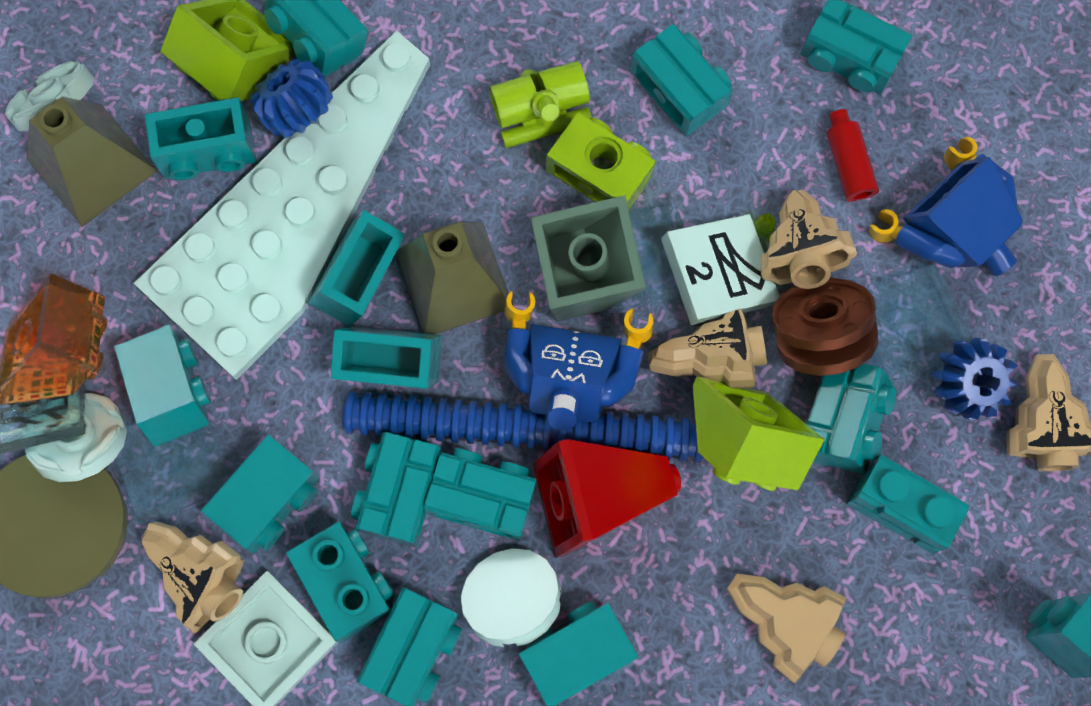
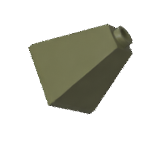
[27,97,157,227]
[395,221,513,334]

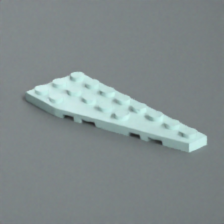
[133,31,430,380]

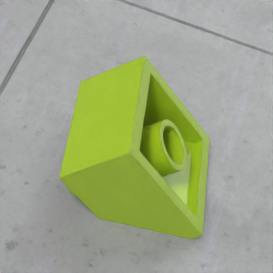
[160,0,295,102]
[693,376,825,491]

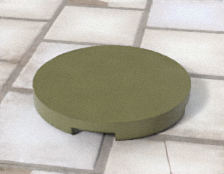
[0,455,128,598]

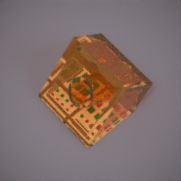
[0,273,107,405]

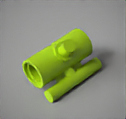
[489,61,591,149]

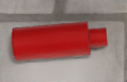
[826,109,879,202]

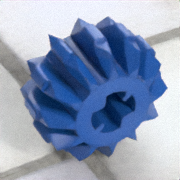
[250,59,333,138]
[931,337,1020,421]

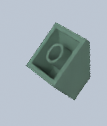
[531,195,646,321]

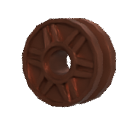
[772,278,879,376]

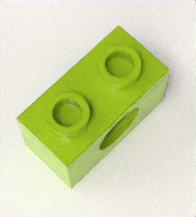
[546,112,656,210]

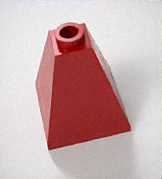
[533,439,681,558]

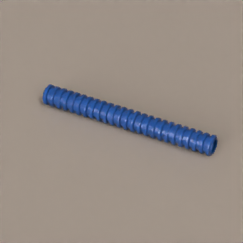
[342,390,704,463]

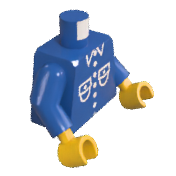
[869,137,1022,276]
[504,291,653,430]

